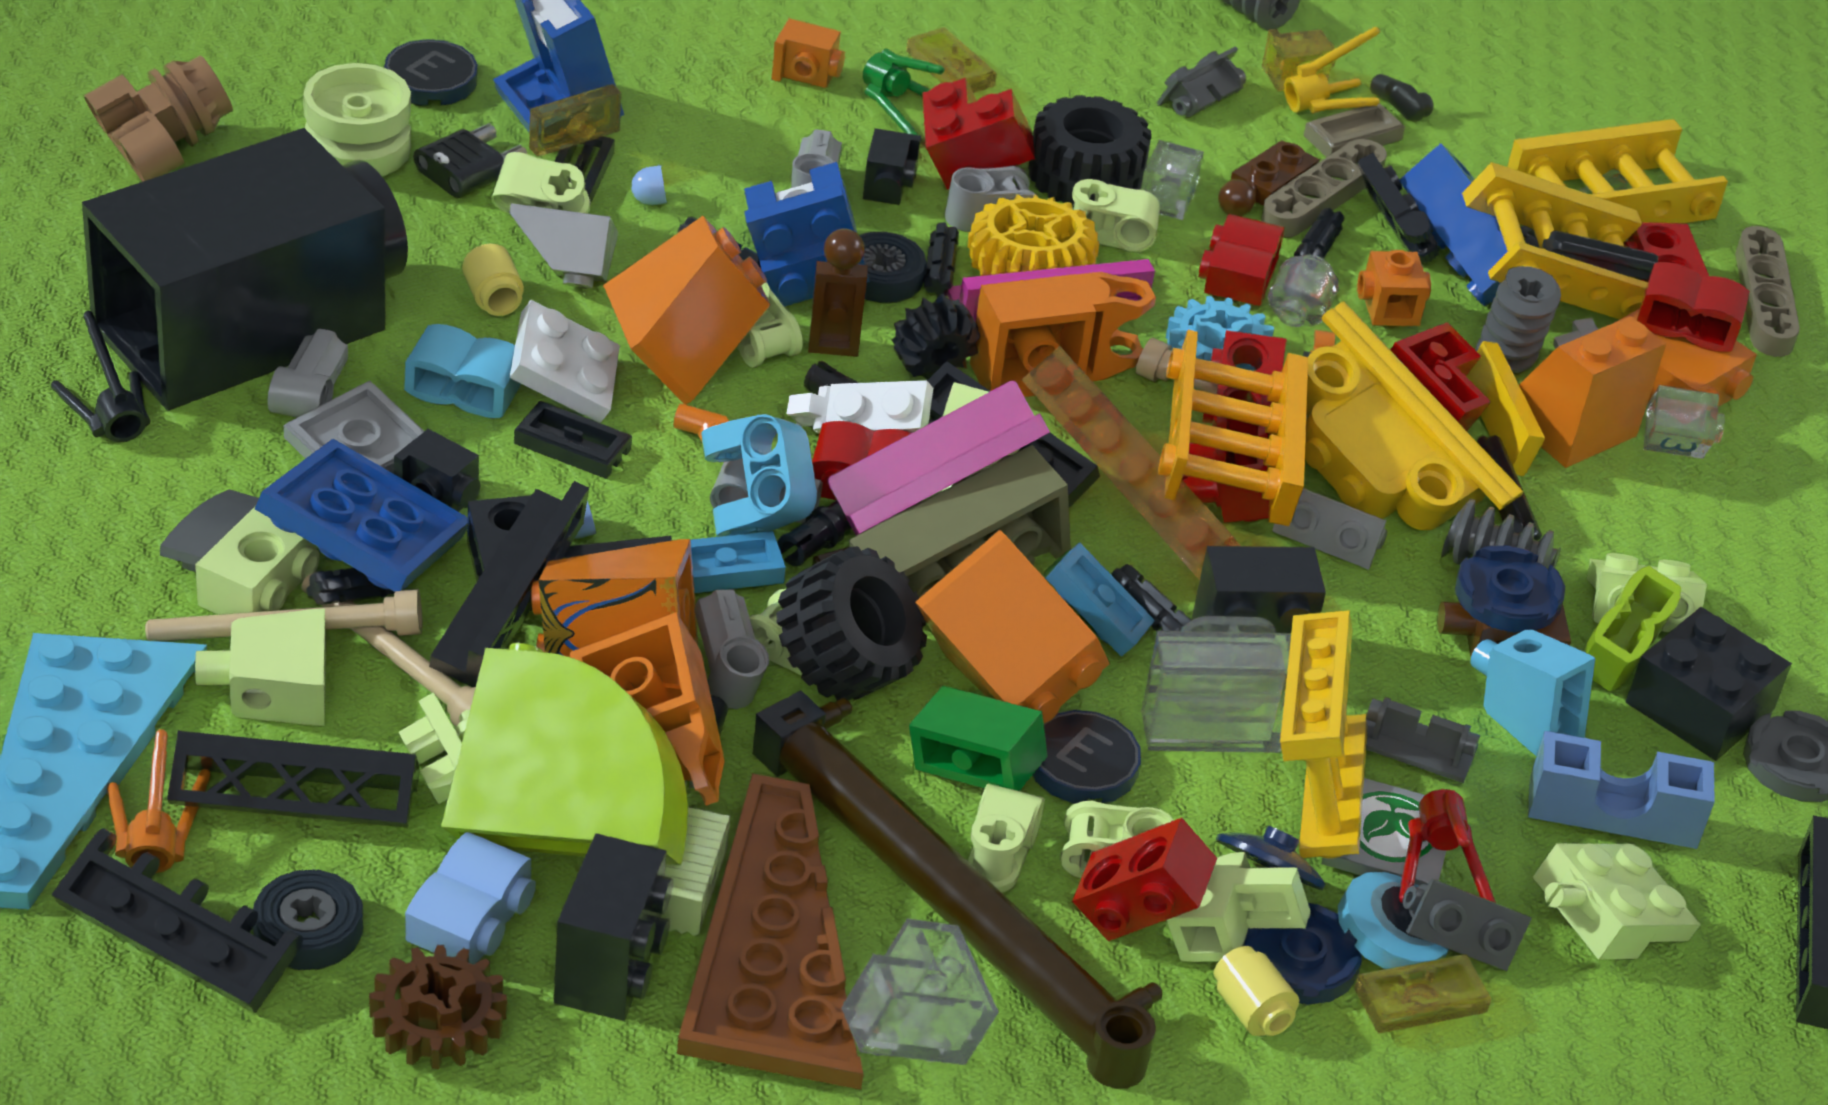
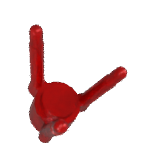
[1399,789,1496,903]

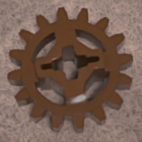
[369,945,507,1069]

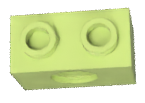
[195,507,320,615]

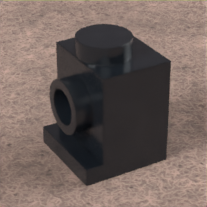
[862,128,921,205]
[394,429,481,512]

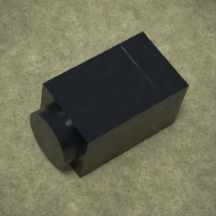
[82,128,408,411]

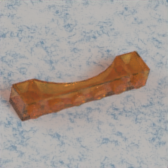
[1022,346,1241,580]

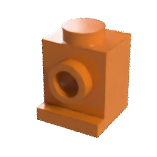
[772,18,845,88]

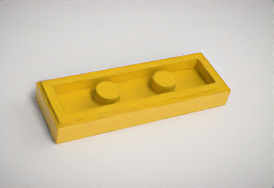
[1466,341,1545,476]

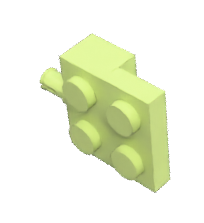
[1533,843,1701,960]

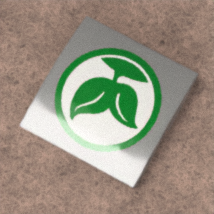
[1321,778,1446,886]

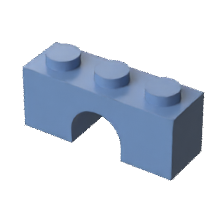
[1528,731,1715,849]

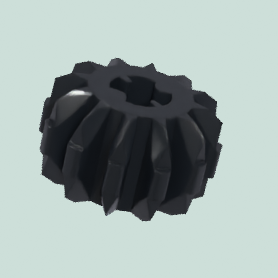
[892,294,981,380]

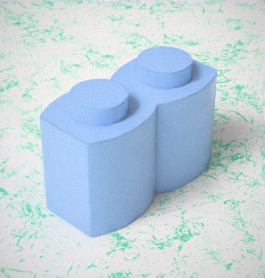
[405,832,536,964]

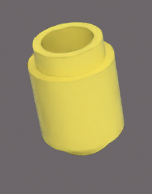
[462,243,524,316]
[1214,946,1299,1036]

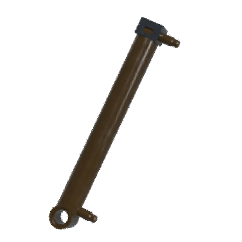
[752,690,1163,1089]

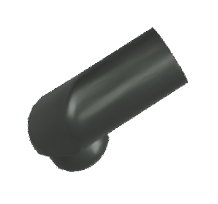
[1370,74,1434,121]

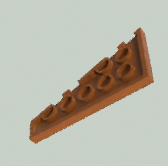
[677,773,863,1090]

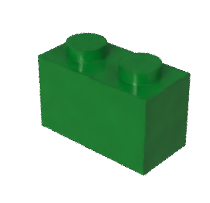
[909,686,1048,791]

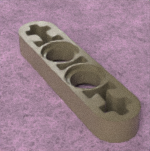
[1261,139,1387,238]
[1735,226,1800,357]

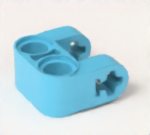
[701,414,817,537]

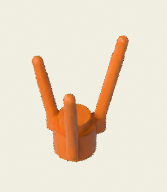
[107,729,211,873]

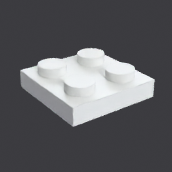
[509,300,620,423]

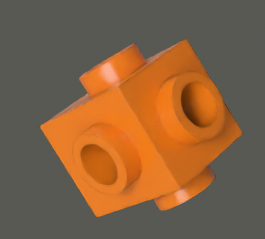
[1357,250,1431,326]

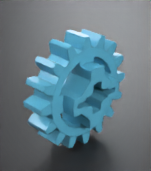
[1166,296,1274,371]

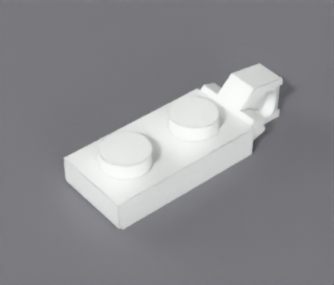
[787,380,933,434]

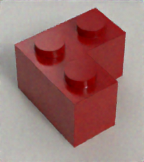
[923,77,1035,190]
[1390,322,1491,431]

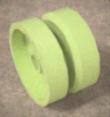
[303,63,411,177]

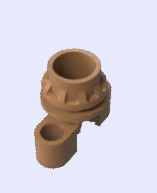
[84,55,233,182]

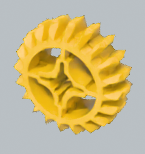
[968,194,1099,276]

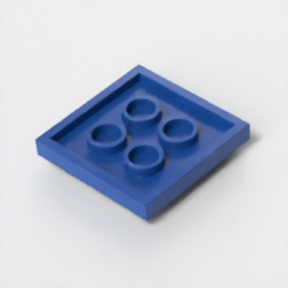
[255,439,468,592]

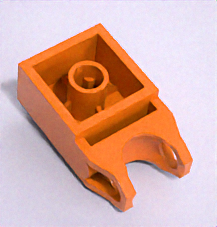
[970,272,1156,397]
[569,612,725,806]

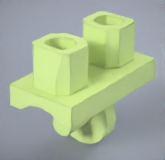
[399,692,470,804]

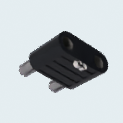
[413,123,527,198]

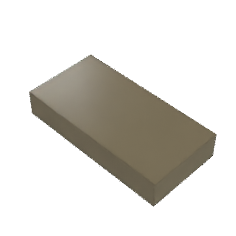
[1303,103,1405,157]

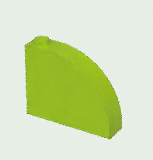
[441,643,688,865]

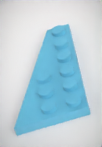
[0,633,207,909]

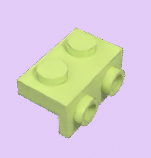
[1587,553,1707,632]

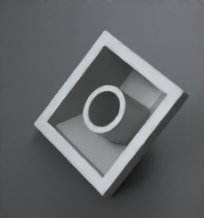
[509,203,618,288]

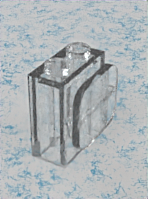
[1141,616,1291,753]

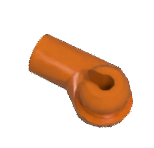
[673,403,729,444]

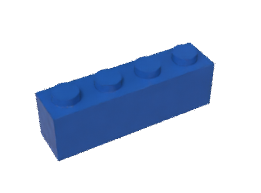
[1399,143,1507,307]

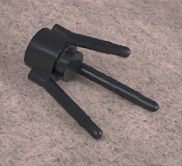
[51,311,151,442]

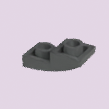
[160,489,259,571]

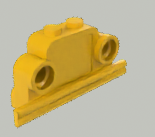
[1305,301,1524,531]

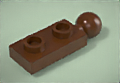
[1218,140,1320,216]
[808,229,868,357]

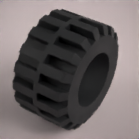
[1028,95,1152,208]
[776,546,927,701]

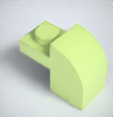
[1167,852,1310,961]

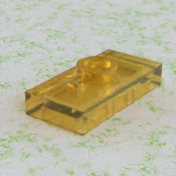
[906,27,997,93]
[529,84,622,157]
[1354,954,1491,1034]

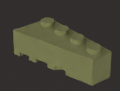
[849,445,1071,598]

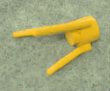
[1284,27,1380,114]

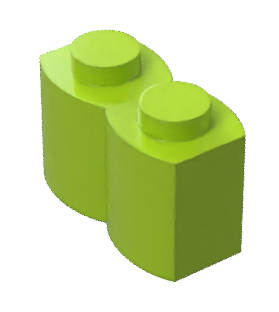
[1582,565,1681,691]

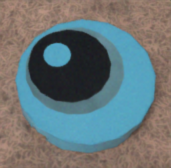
[1337,872,1449,975]

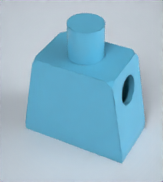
[1470,630,1595,756]

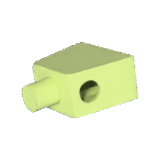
[195,609,326,726]

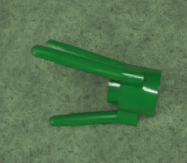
[862,49,945,144]

